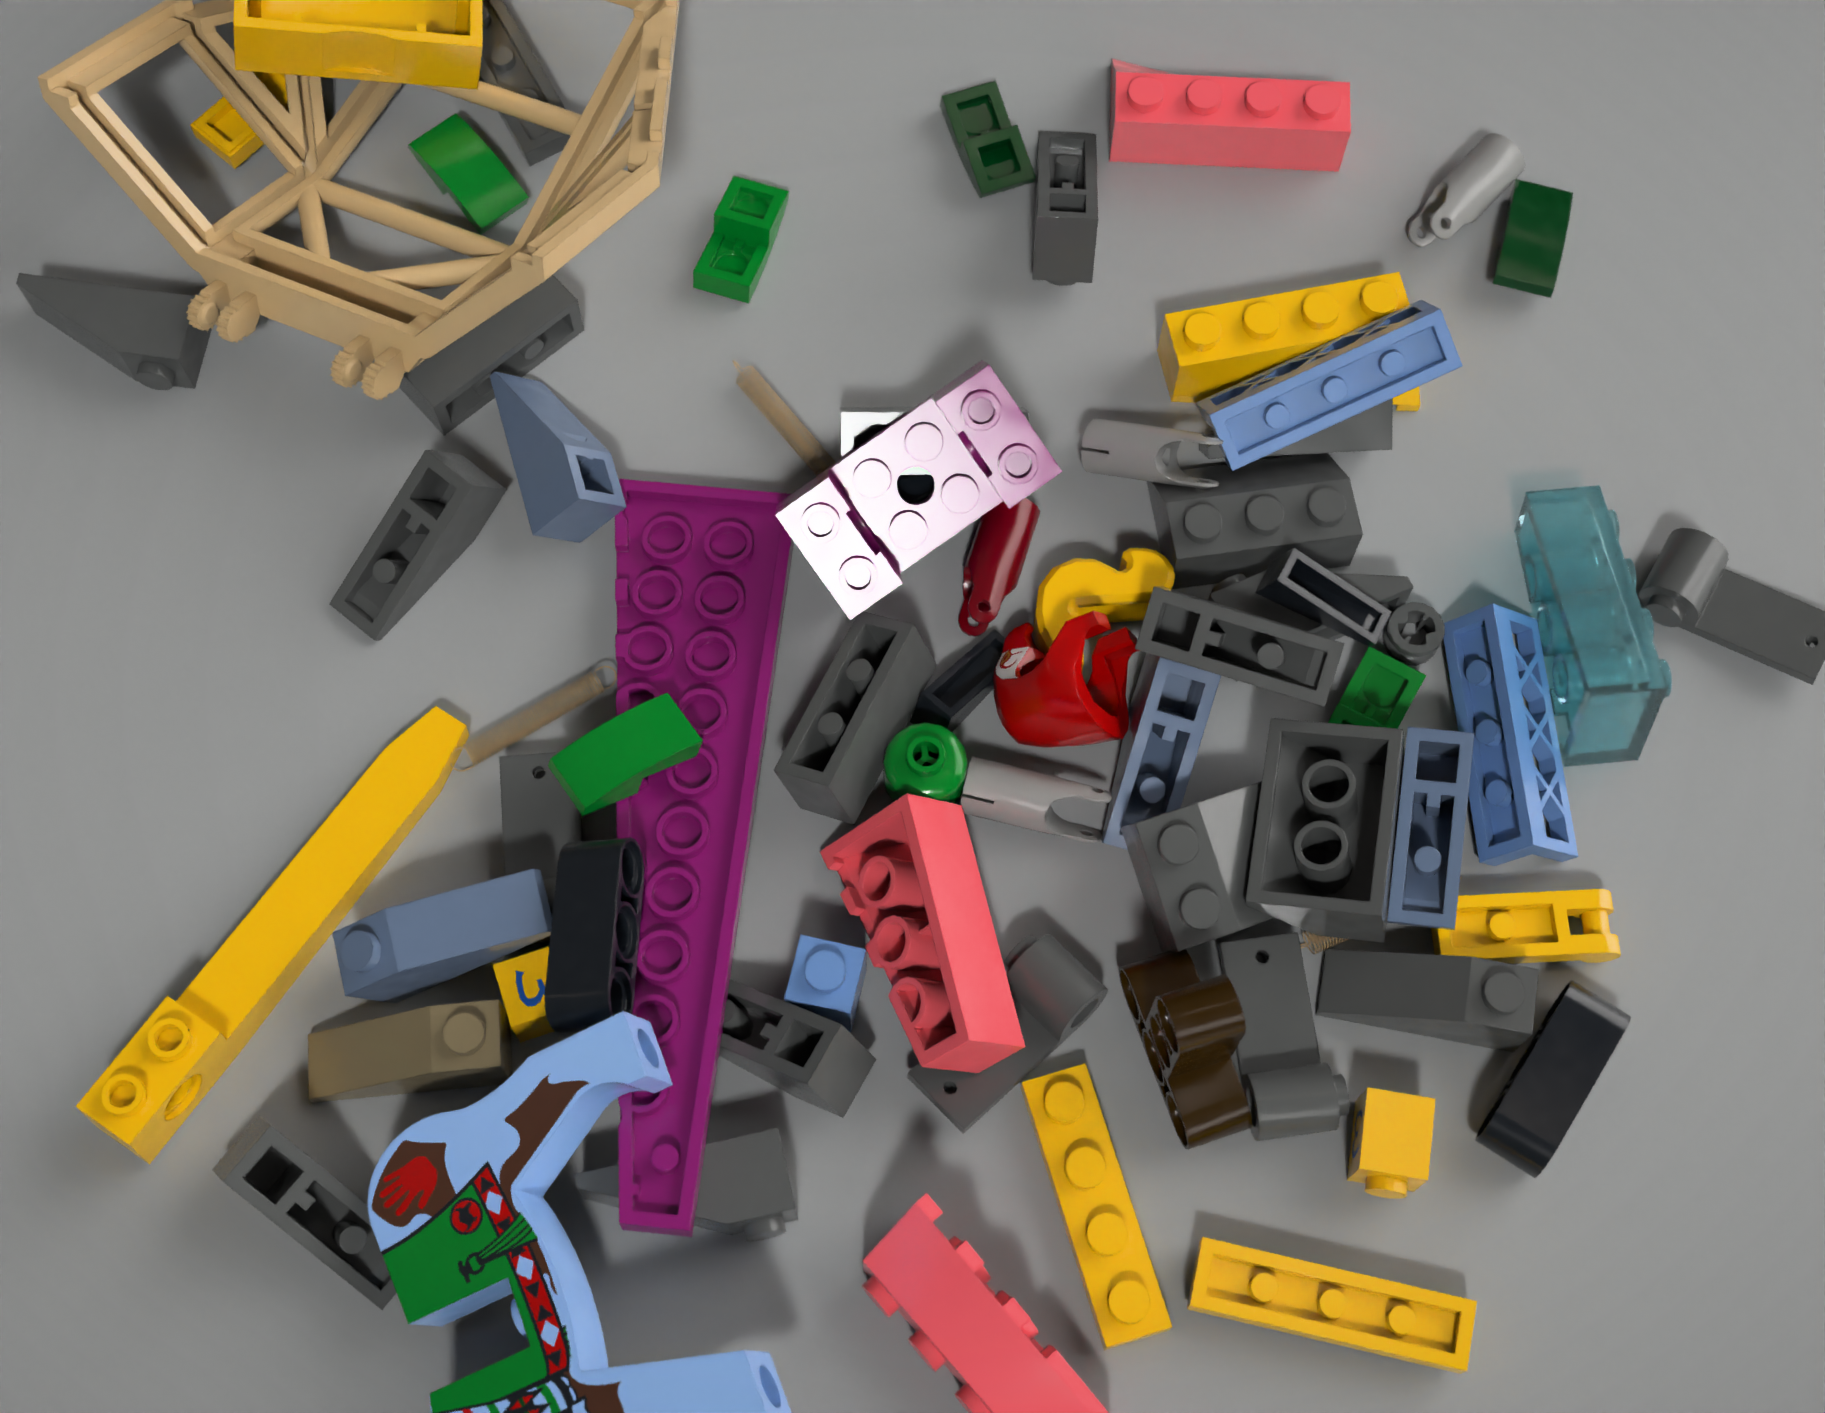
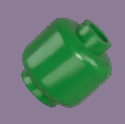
[883,722,968,804]

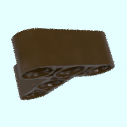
[1119,949,1252,1150]

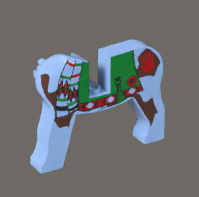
[368,1011,792,1413]

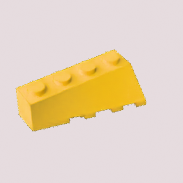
[1157,272,1420,411]

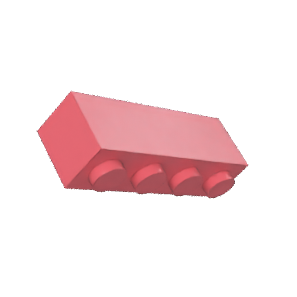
[1109,59,1351,172]
[819,793,1025,1073]
[861,1193,1109,1413]

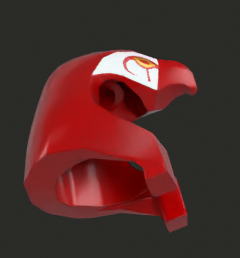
[993,611,1139,748]

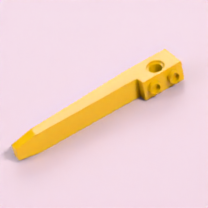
[75,706,469,1165]

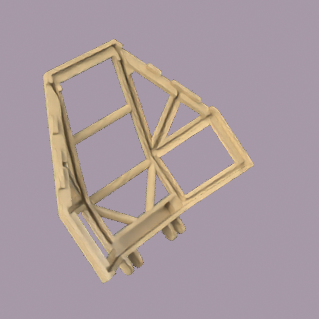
[37,0,679,400]

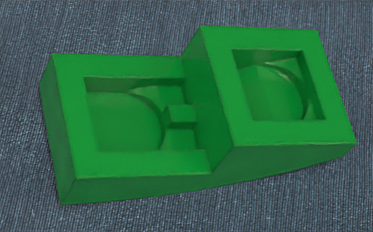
[408,113,529,235]
[693,176,789,304]
[1328,647,1426,729]
[548,693,703,816]

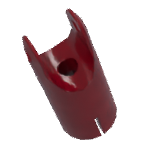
[958,498,1040,637]

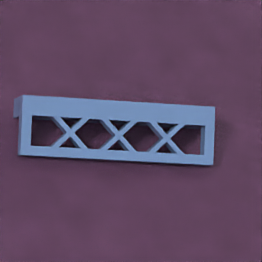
[1196,300,1463,471]
[1443,603,1579,866]

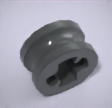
[1383,602,1445,666]

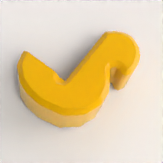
[1033,548,1175,671]

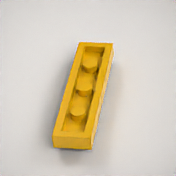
[1020,1063,1172,1350]
[1187,1237,1477,1374]

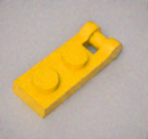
[1431,889,1621,964]

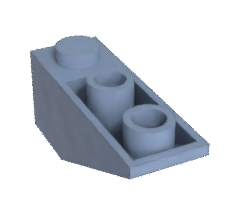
[489,372,626,543]

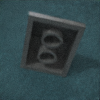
[1120,781,1274,952]

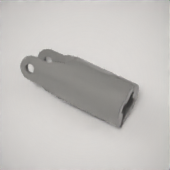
[1408,133,1525,247]
[1081,418,1223,489]
[960,756,1112,843]

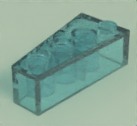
[1514,485,1672,767]

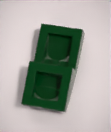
[940,81,1036,198]
[1492,179,1573,298]

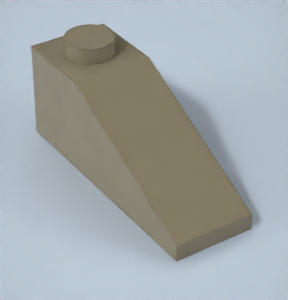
[308,999,513,1103]

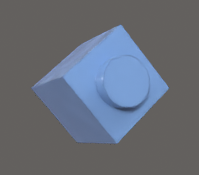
[784,934,867,1032]

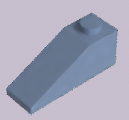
[1101,653,1221,850]
[1387,727,1475,930]
[332,869,552,1003]

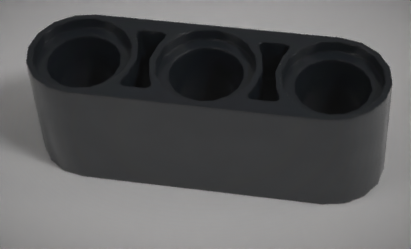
[545,837,644,1033]
[1475,980,1631,1178]

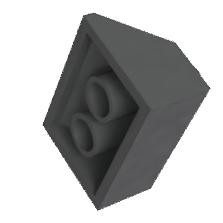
[1147,453,1363,589]
[1245,718,1405,943]

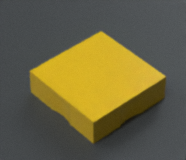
[233,0,483,89]

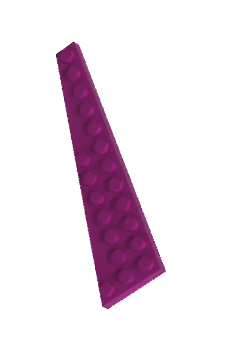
[615,479,794,1237]

